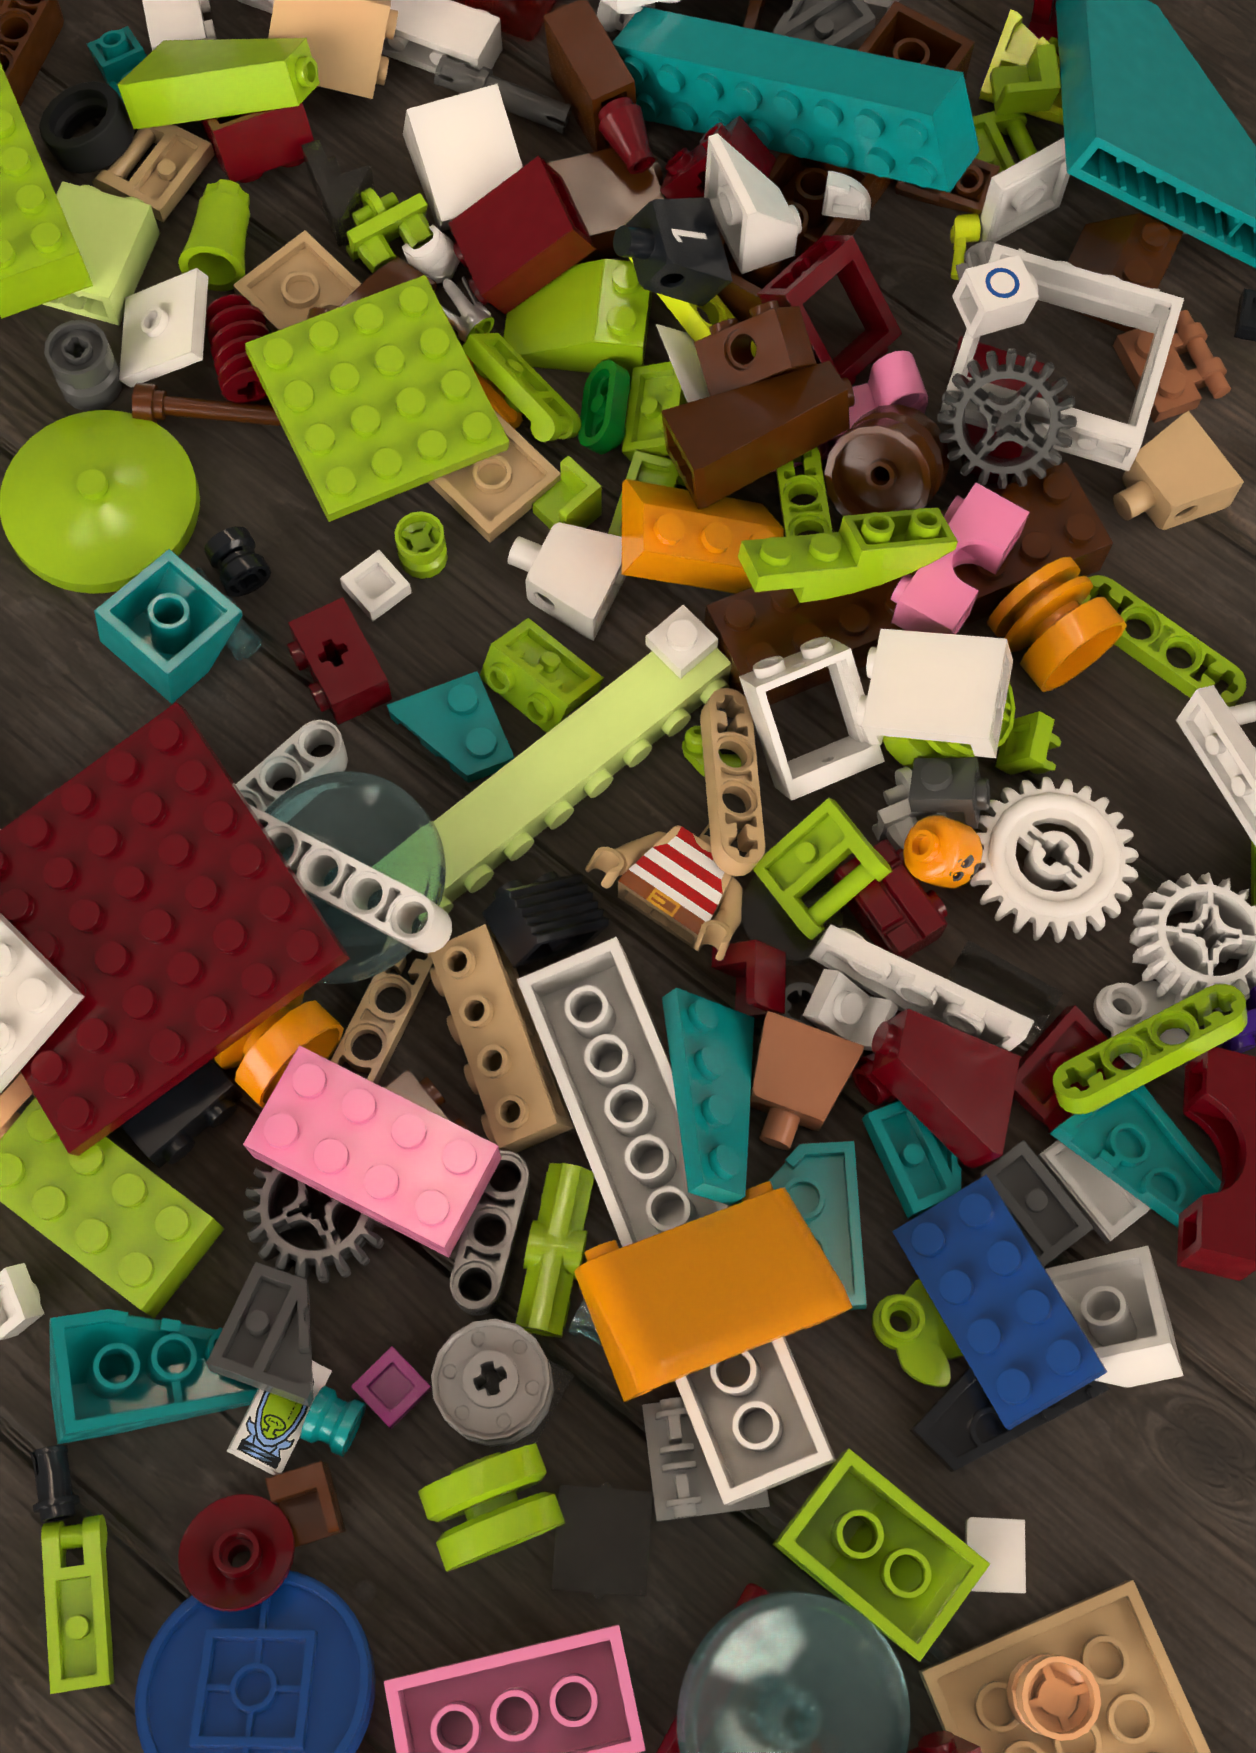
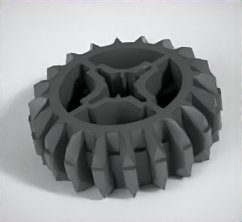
[938,348,1077,489]
[243,1166,390,1283]

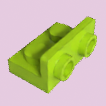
[622,361,688,461]
[480,618,604,733]

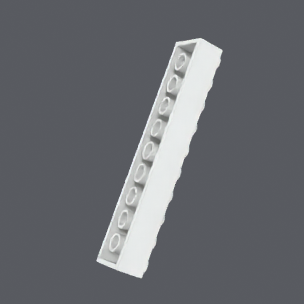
[517,937,836,1506]

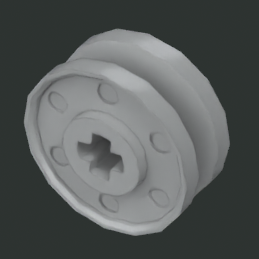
[431,1319,554,1447]

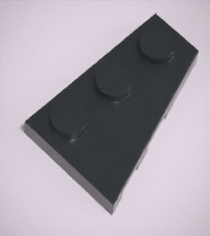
[910,1367,1110,1472]

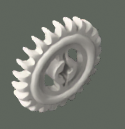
[970,777,1139,943]

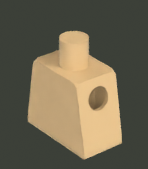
[1113,411,1244,530]

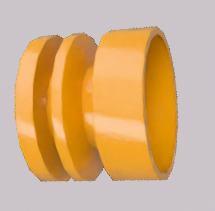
[987,557,1127,692]
[214,993,344,1108]

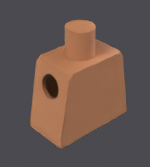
[750,1011,865,1150]

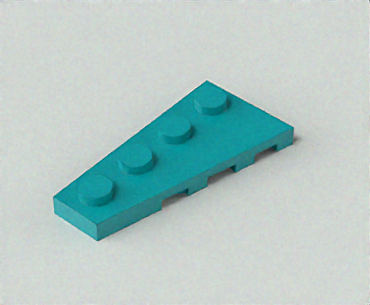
[662,988,754,1205]

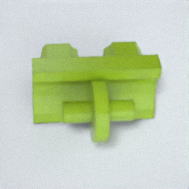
[346,188,433,273]

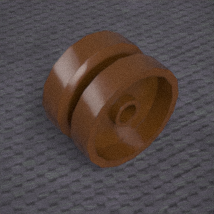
[824,404,950,516]

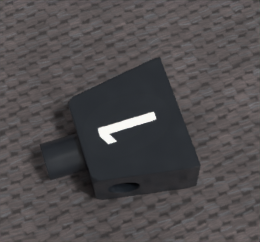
[613,197,733,306]

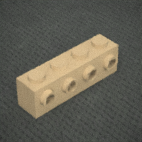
[430,924,574,1153]

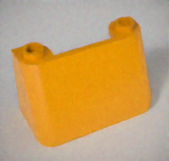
[574,1181,853,1402]

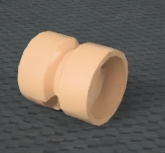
[1006,1653,1101,1741]

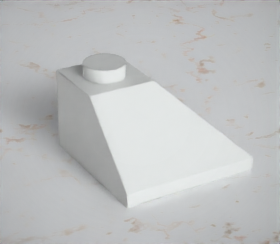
[704,133,802,274]
[1045,1245,1184,1388]

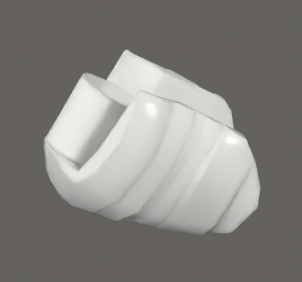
[402,225,460,284]

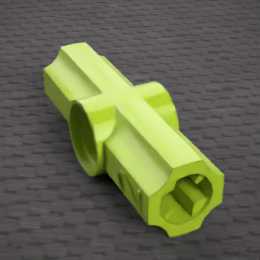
[515,1163,595,1338]

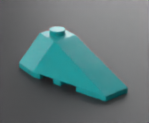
[49,1309,258,1444]

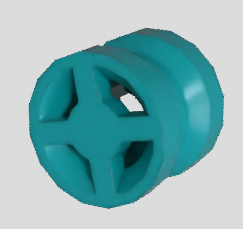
[300,1386,366,1457]

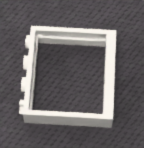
[940,244,1184,471]

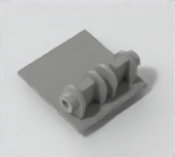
[642,1397,770,1521]

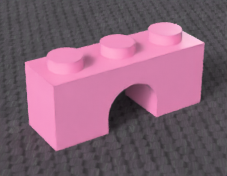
[891,483,1030,635]

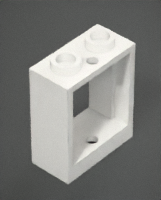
[739,637,885,801]

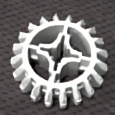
[1129,872,1256,1012]

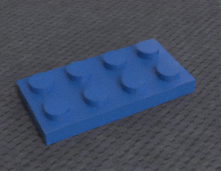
[892,1174,1108,1430]

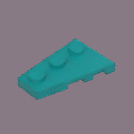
[1050,1085,1221,1228]

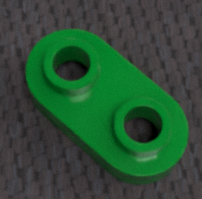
[578,360,631,455]

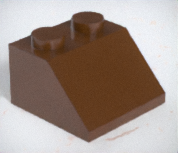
[1067,213,1183,332]

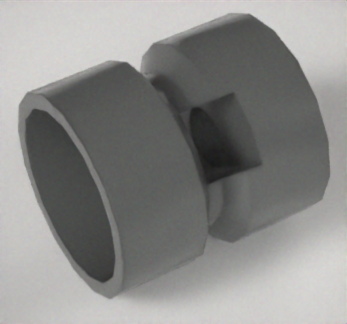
[44,320,123,411]

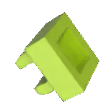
[995,711,1061,775]

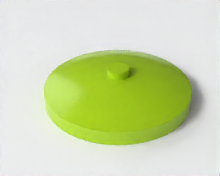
[0,410,200,594]

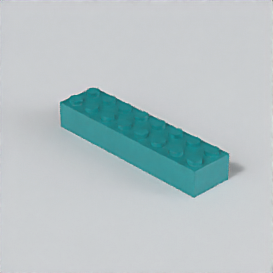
[612,6,980,193]

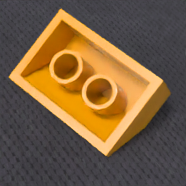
[621,479,784,594]

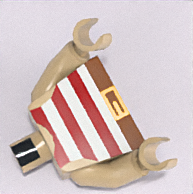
[585,824,743,961]

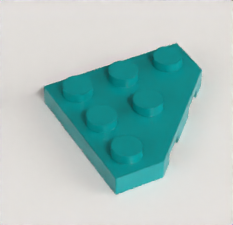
[769,1141,867,1310]

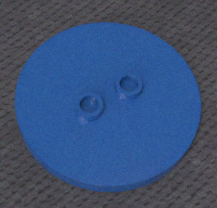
[135,1571,376,1753]

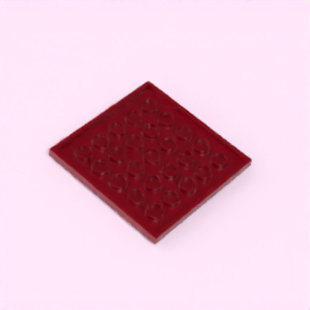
[0,702,350,1156]

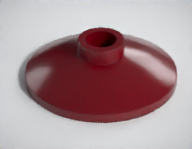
[178,1494,295,1611]

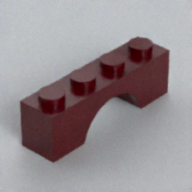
[1177,1047,1256,1281]

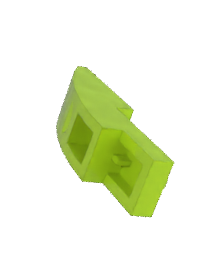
[738,507,958,603]

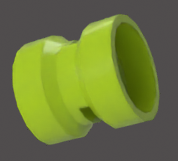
[394,511,448,579]

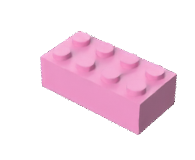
[243,1045,501,1258]
[384,1624,646,1753]

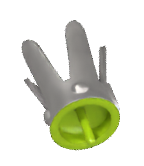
[442,276,494,342]

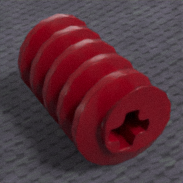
[205,294,269,403]

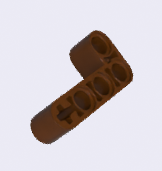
[0,0,64,108]

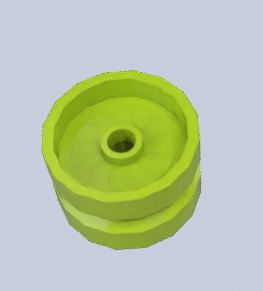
[418,1443,566,1572]

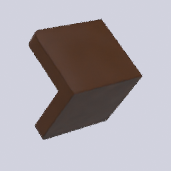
[265,1461,346,1548]

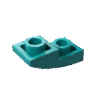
[87,26,147,103]

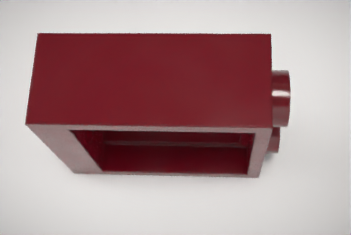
[757,235,902,386]

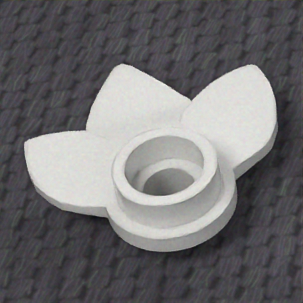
[1094,980,1189,1068]

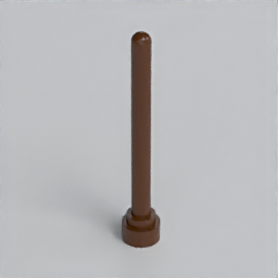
[132,383,281,426]

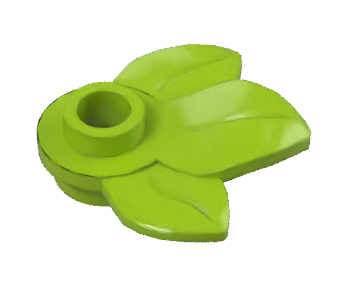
[872,1279,964,1387]

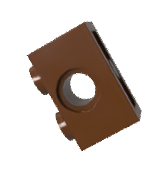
[694,301,817,396]

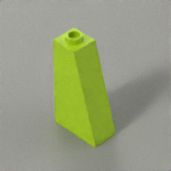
[117,38,320,129]

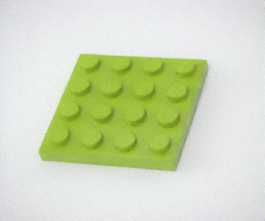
[245,275,510,522]

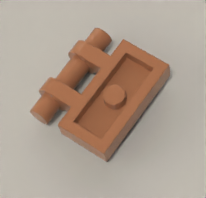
[1113,310,1231,423]

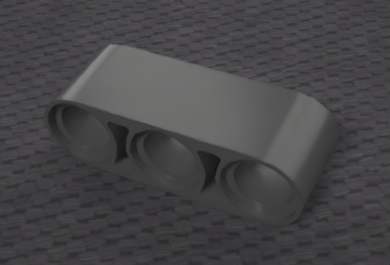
[450,1151,531,1316]

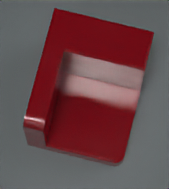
[712,939,786,1019]

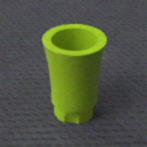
[178,179,250,291]

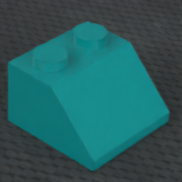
[94,549,242,704]

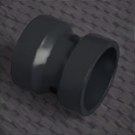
[204,526,271,597]

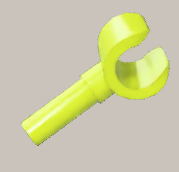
[950,213,981,280]

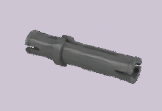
[434,55,573,134]

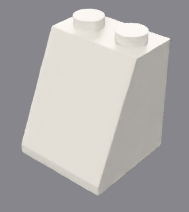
[403,84,523,234]

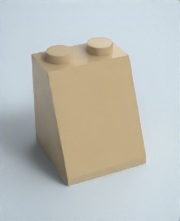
[268,0,398,99]

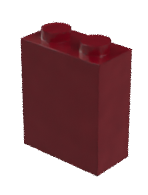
[448,155,596,315]

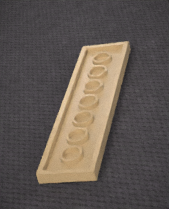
[233,230,561,543]

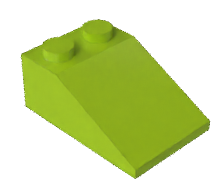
[503,259,652,377]
[773,1448,990,1662]

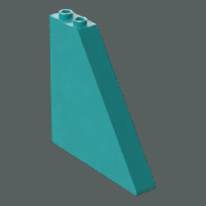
[1056,0,1256,268]

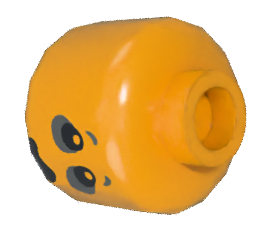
[903,815,983,888]

